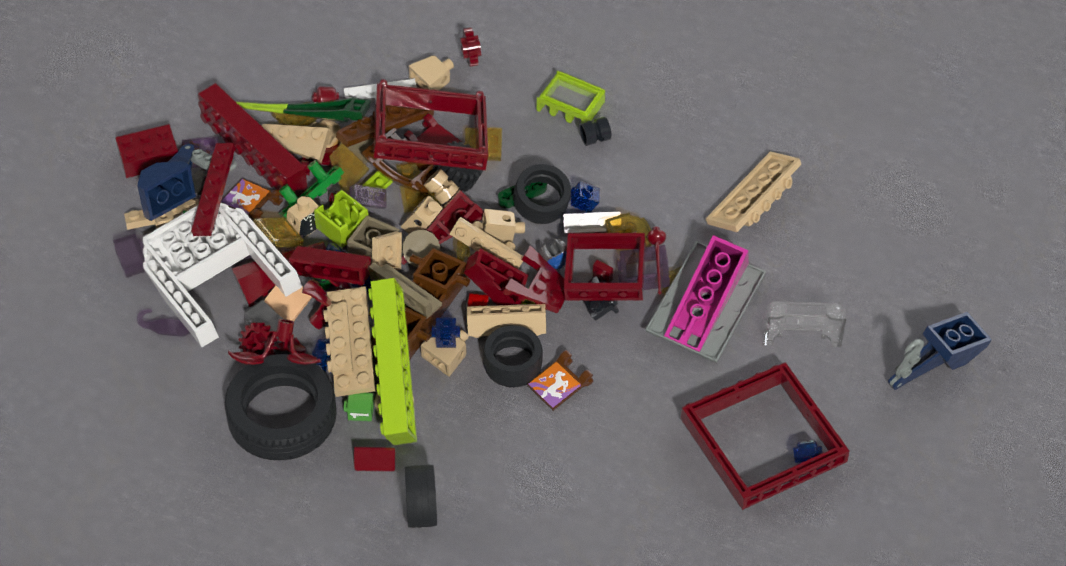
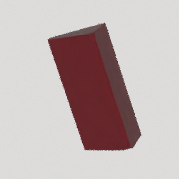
[354,447,396,472]

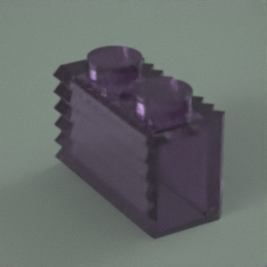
[113,233,145,278]

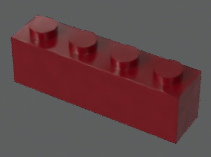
[289,246,371,285]

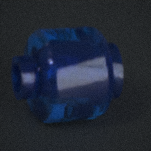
[793,440,823,464]

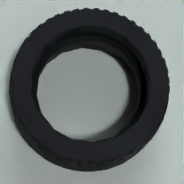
[513,164,571,224]
[483,325,543,388]
[405,465,437,528]

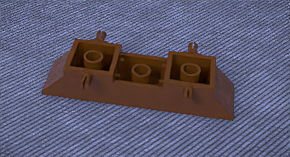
[369,248,470,365]

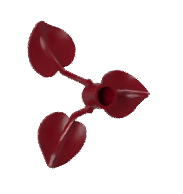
[302,280,351,330]
[228,319,321,365]

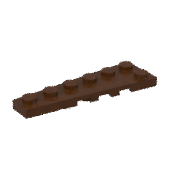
[336,105,434,147]

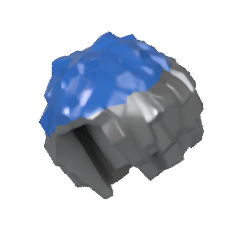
[540,239,567,269]

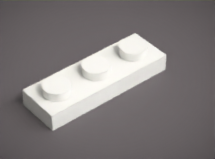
[563,211,621,233]

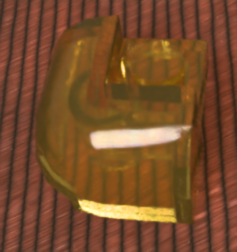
[605,213,652,257]

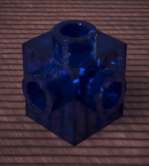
[571,181,600,213]
[432,317,460,348]

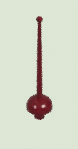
[647,227,666,295]

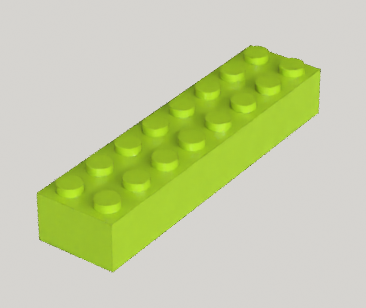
[369,278,417,445]

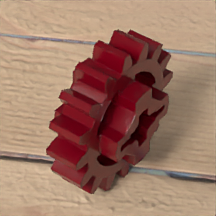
[460,27,482,67]
[238,322,278,356]

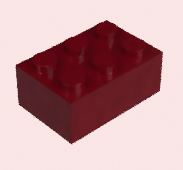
[115,124,178,178]

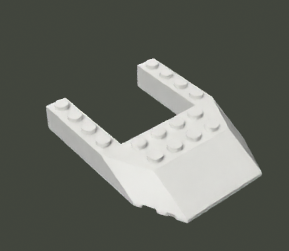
[143,203,302,347]

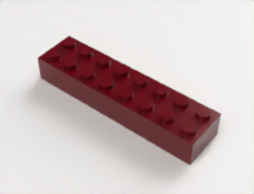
[198,83,308,198]

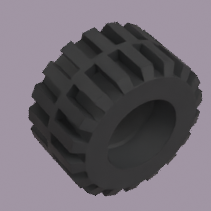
[433,141,483,192]

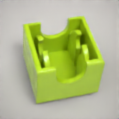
[314,190,368,248]

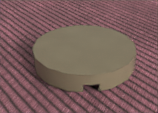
[402,230,440,267]

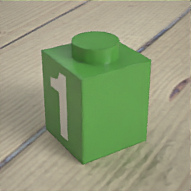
[344,393,374,421]

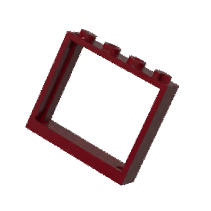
[564,232,646,301]

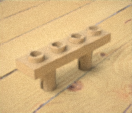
[450,217,523,269]

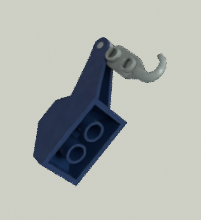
[137,144,237,221]
[888,312,992,390]

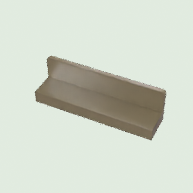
[369,262,442,318]

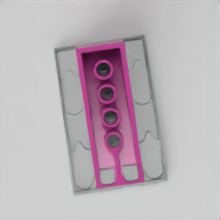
[645,235,766,363]

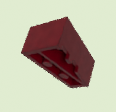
[464,248,528,306]

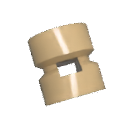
[424,169,459,204]

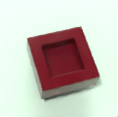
[592,260,613,283]

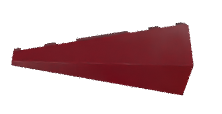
[401,190,484,265]
[232,241,327,307]

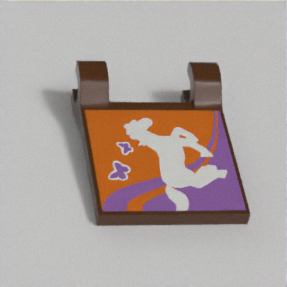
[221,178,283,225]
[527,350,594,411]

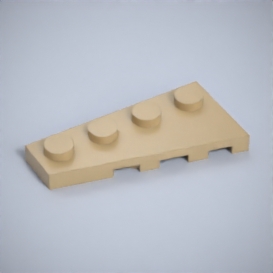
[262,124,331,164]

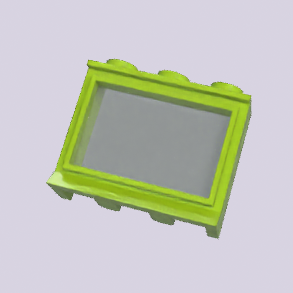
[537,71,605,123]

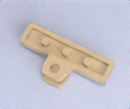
[124,199,199,230]

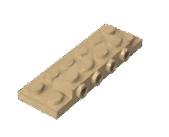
[706,151,801,232]
[324,287,376,397]

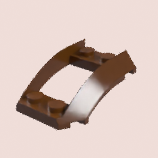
[362,128,435,194]

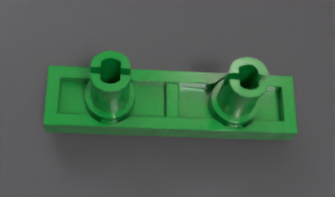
[278,160,344,220]

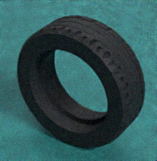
[225,354,337,460]

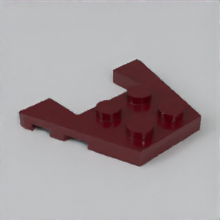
[502,246,565,313]

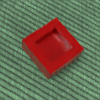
[467,294,489,307]

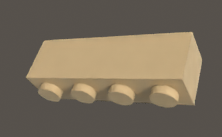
[467,304,546,338]

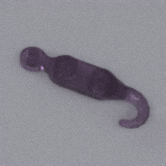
[137,309,191,337]

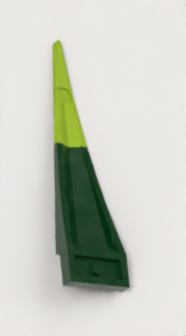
[236,98,371,123]

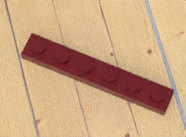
[191,143,236,236]

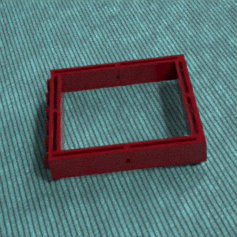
[373,79,489,170]
[681,362,850,510]

